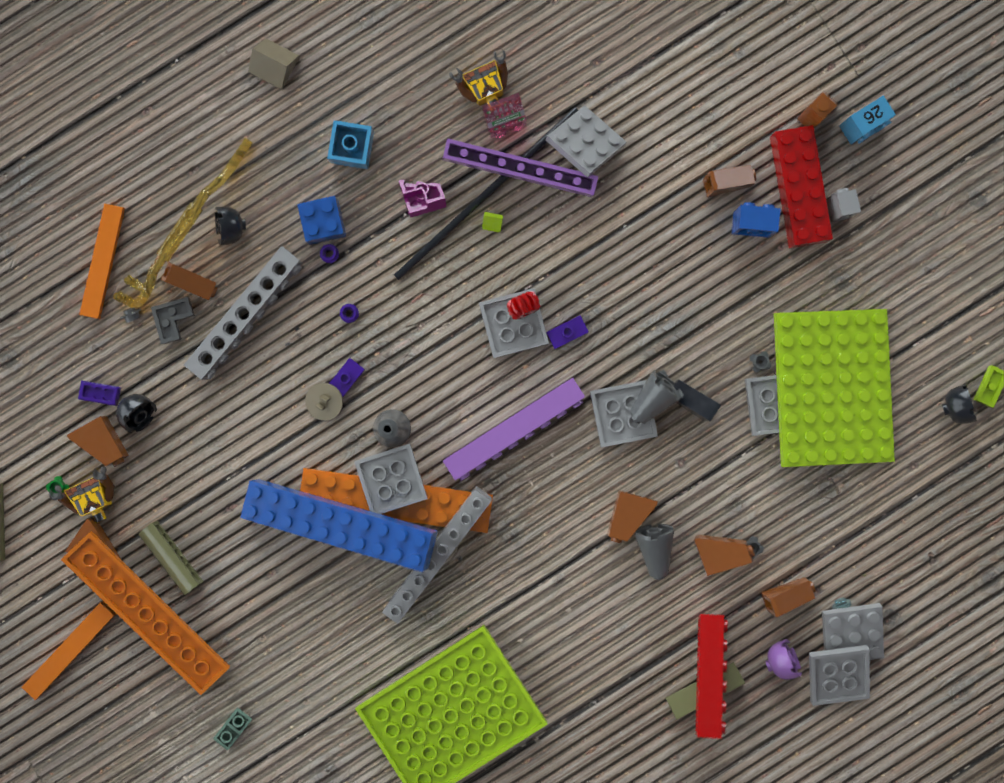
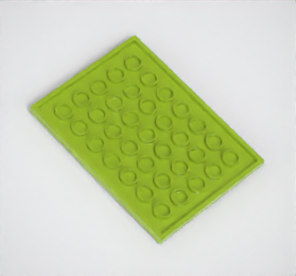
[773,309,895,467]
[355,625,548,783]

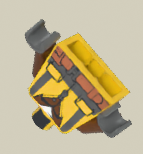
[449,49,508,111]
[49,466,115,523]

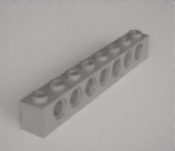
[184,246,302,380]
[382,486,492,624]

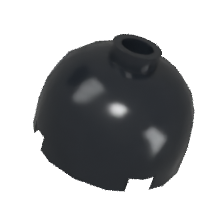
[215,207,246,245]
[942,384,977,424]
[116,394,157,433]

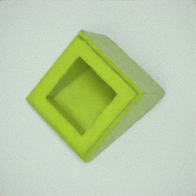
[482,212,503,233]

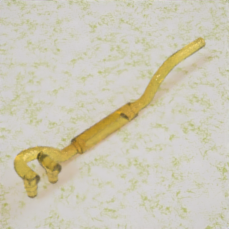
[113,138,253,308]

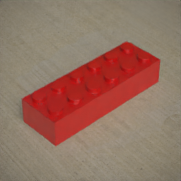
[770,125,833,249]
[695,614,728,739]

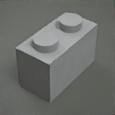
[826,188,861,223]

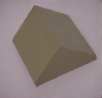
[248,38,300,90]

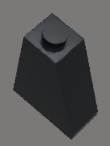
[674,380,721,422]

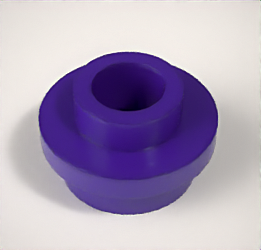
[320,244,339,263]
[340,304,359,323]

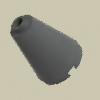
[630,370,683,424]
[373,409,411,447]
[635,524,674,580]

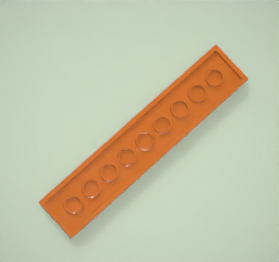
[300,468,493,533]
[61,531,230,695]

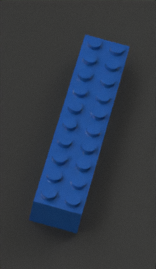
[240,479,438,572]

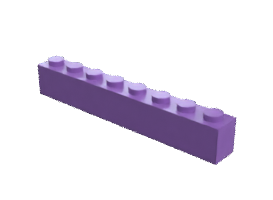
[442,138,598,197]
[443,378,585,481]

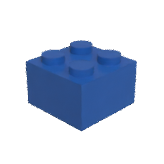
[297,196,347,245]
[731,202,781,238]

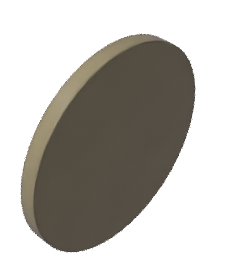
[305,383,343,421]

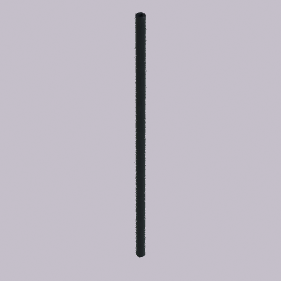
[394,107,578,280]

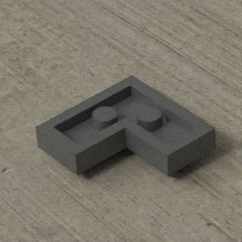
[151,297,195,345]

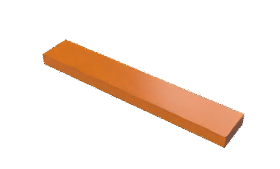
[79,203,125,319]
[21,601,116,700]

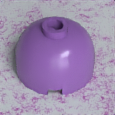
[766,639,802,680]

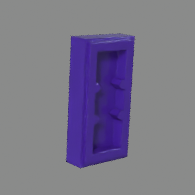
[546,315,589,350]
[329,358,365,398]
[78,380,121,406]

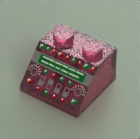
[482,93,526,138]

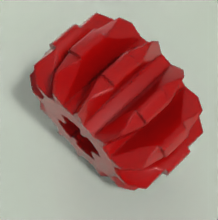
[507,291,541,320]

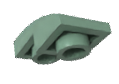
[213,707,252,751]

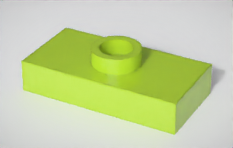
[973,365,1004,408]

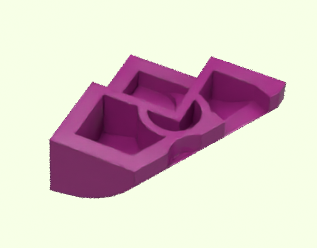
[399,180,446,218]

